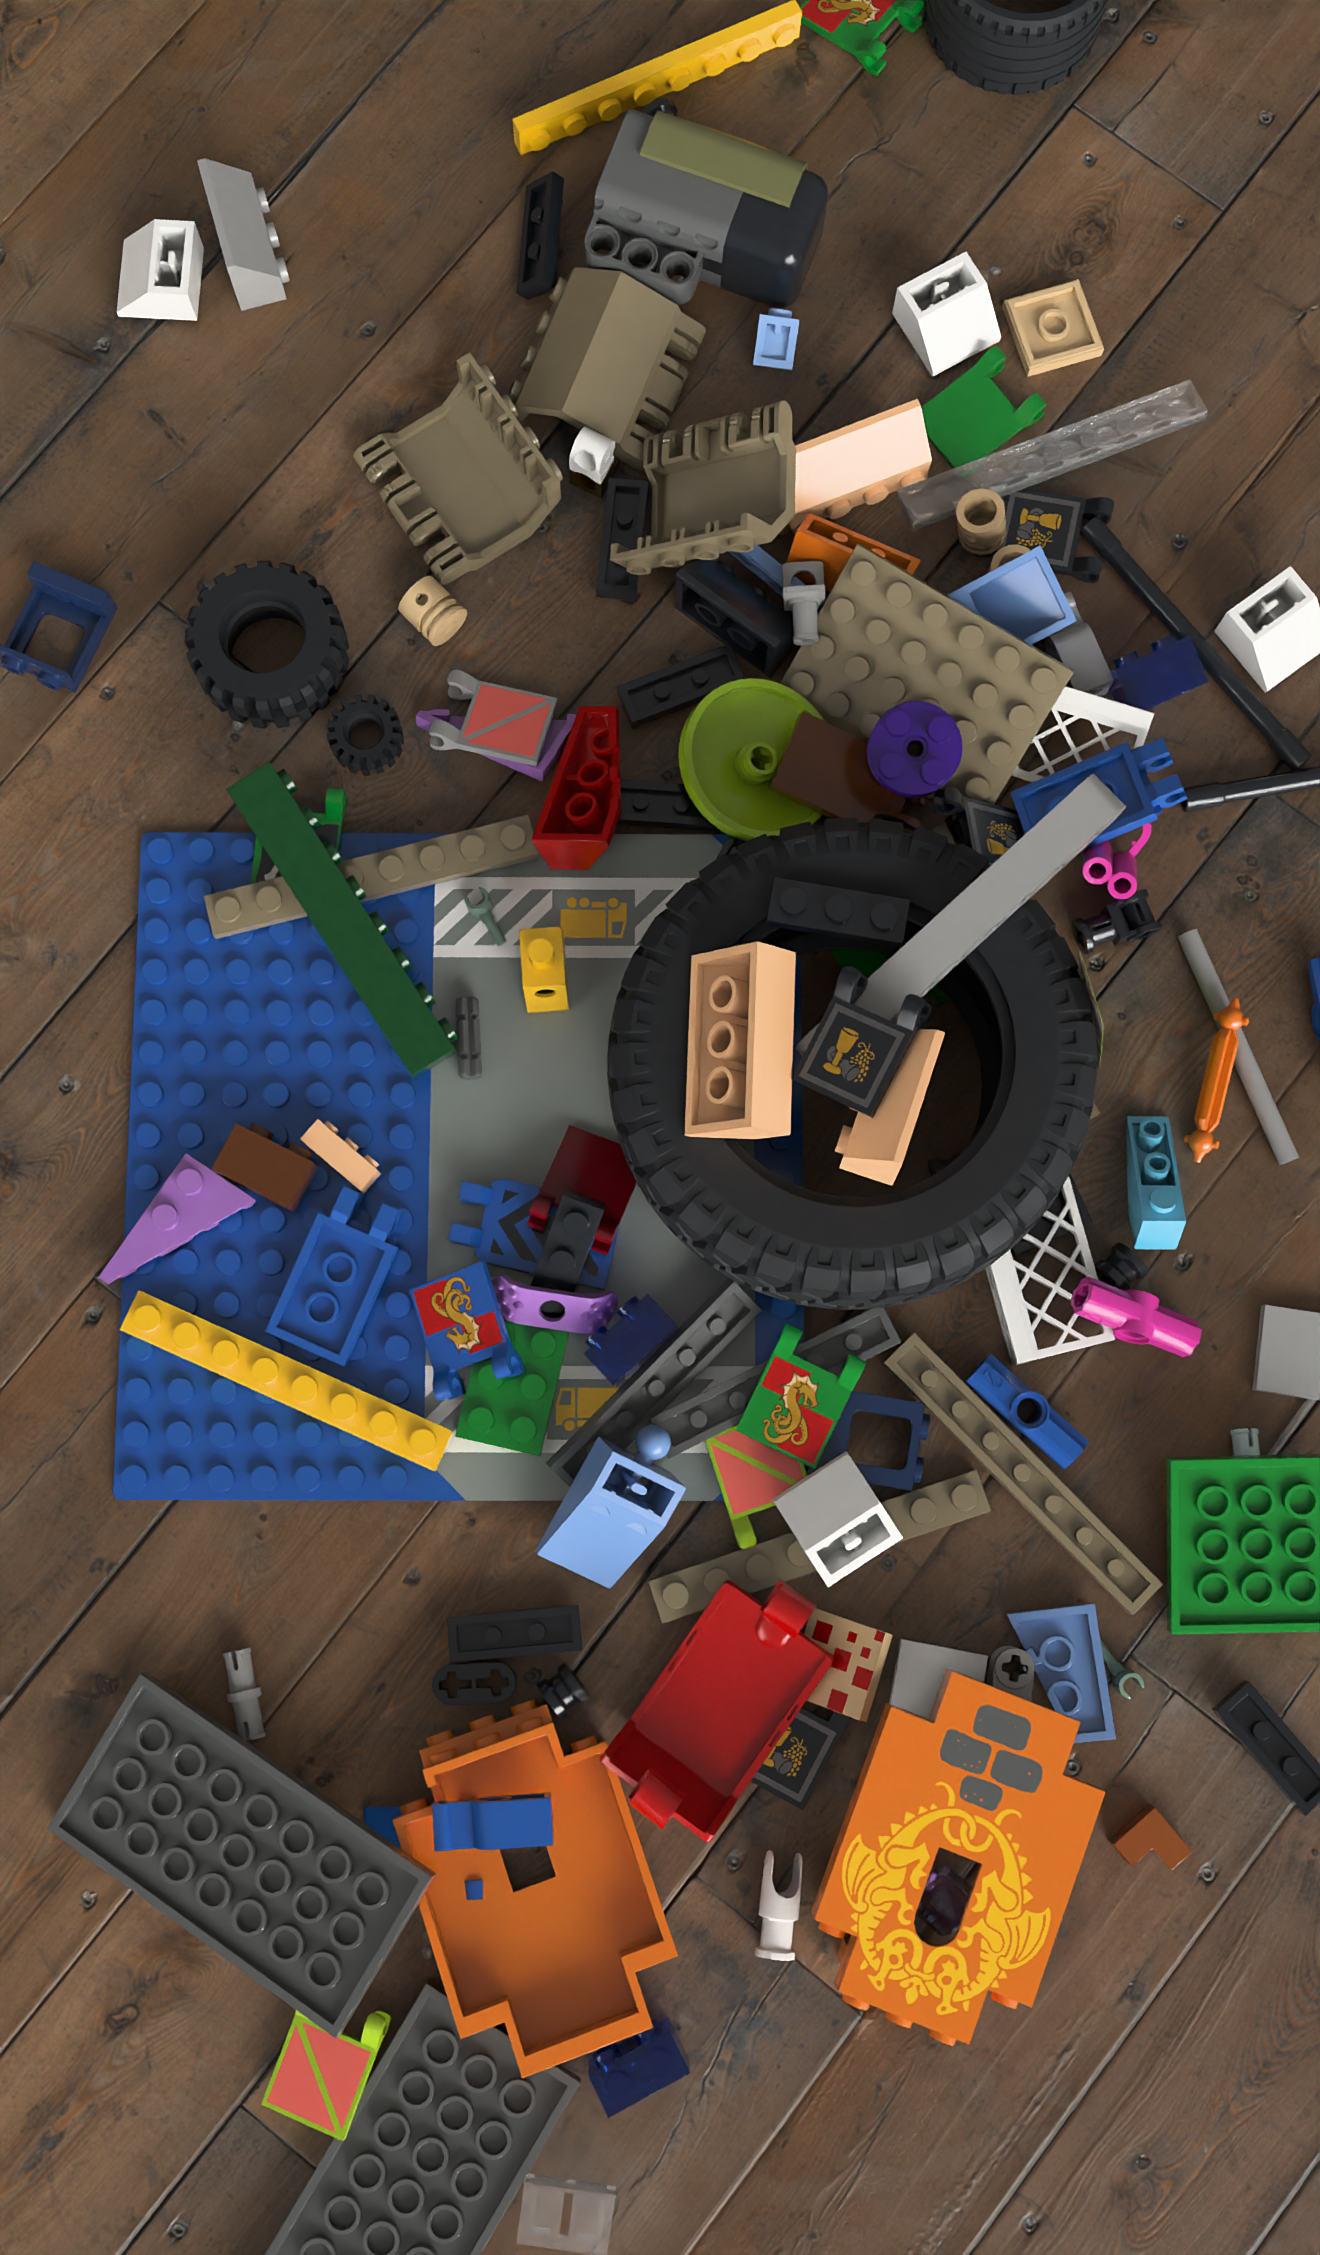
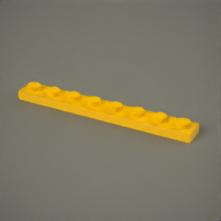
[512,0,802,155]
[120,1290,454,1472]

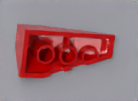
[531,706,621,870]

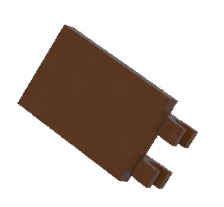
[768,711,936,828]

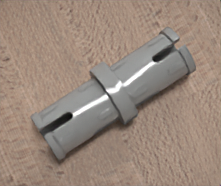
[222,1647,266,1741]

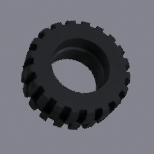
[184,560,349,729]

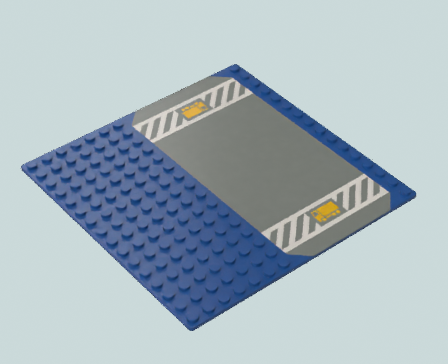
[113,832,805,1501]

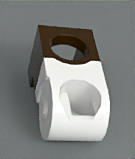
[569,427,620,499]

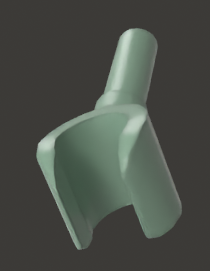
[464,887,506,946]
[1100,1639,1144,1699]

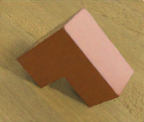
[1108,1804,1192,1871]

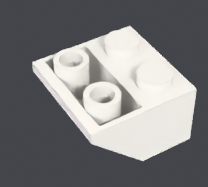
[117,219,204,321]
[892,252,1001,377]
[1214,566,1320,693]
[773,1451,903,1587]

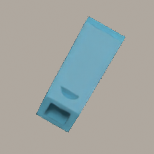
[1125,1116,1186,1250]

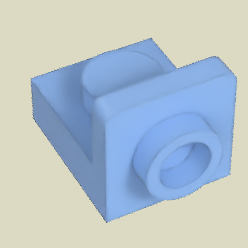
[753,308,799,371]

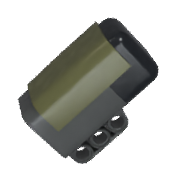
[584,109,828,308]

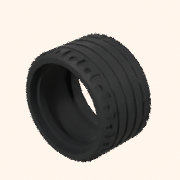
[923,0,1108,95]

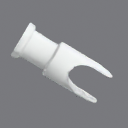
[754,1850,803,1961]

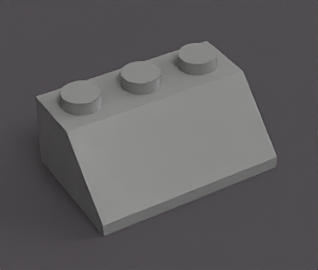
[197,158,290,311]

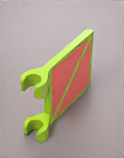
[705,1425,808,1549]
[261,2010,392,2141]

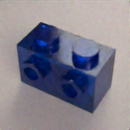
[1110,634,1208,710]
[584,1294,678,1388]
[587,2017,690,2118]

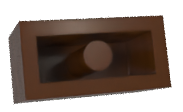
[211,1122,318,1213]

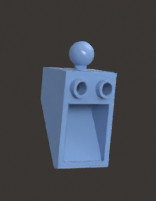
[948,546,1077,645]
[535,1425,686,1589]

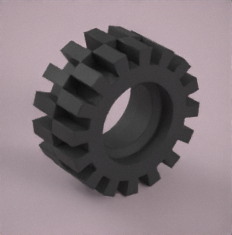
[327,694,404,776]

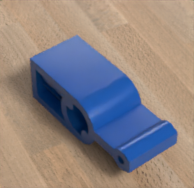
[432,1792,554,1851]

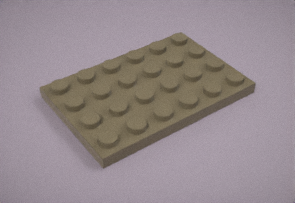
[780,544,1075,804]

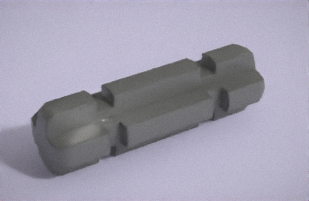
[456,997,482,1080]

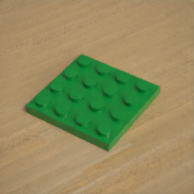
[1166,1454,1320,1634]

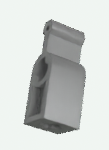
[1044,592,1114,696]

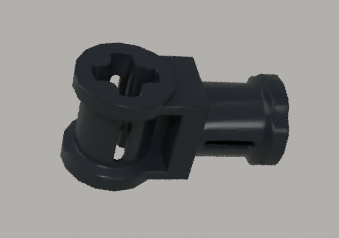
[1072,889,1163,955]

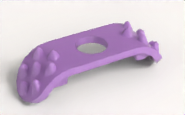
[492,1274,618,1334]

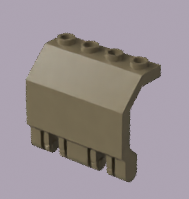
[506,267,706,471]
[353,352,563,585]
[610,400,796,575]

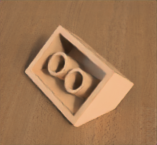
[835,1029,945,1186]

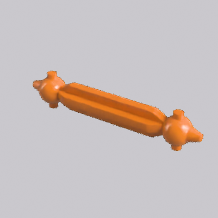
[1184,998,1249,1163]

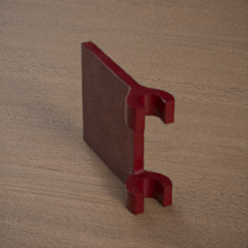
[527,1125,637,1256]

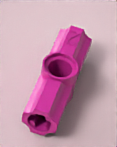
[1070,1277,1202,1357]

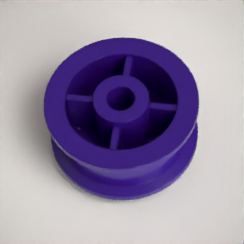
[867,701,962,798]

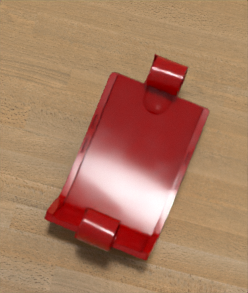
[600,1579,834,1843]

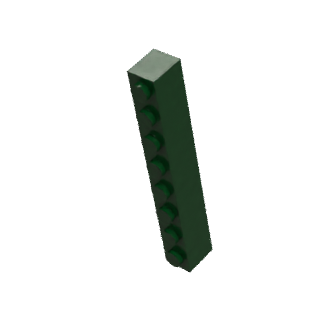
[226,762,458,1079]

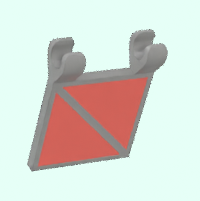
[429,670,557,766]

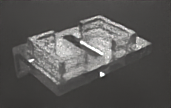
[516,2173,616,2255]

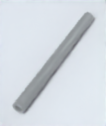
[1178,929,1299,1166]

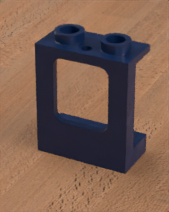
[0,561,117,693]
[806,1391,930,1491]

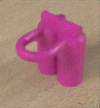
[1083,823,1151,899]

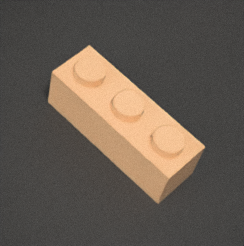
[300,1119,381,1194]

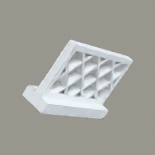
[1011,686,1155,782]
[985,1176,1115,1366]

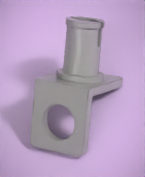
[782,561,825,646]

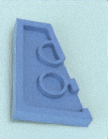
[1007,1603,1116,1744]

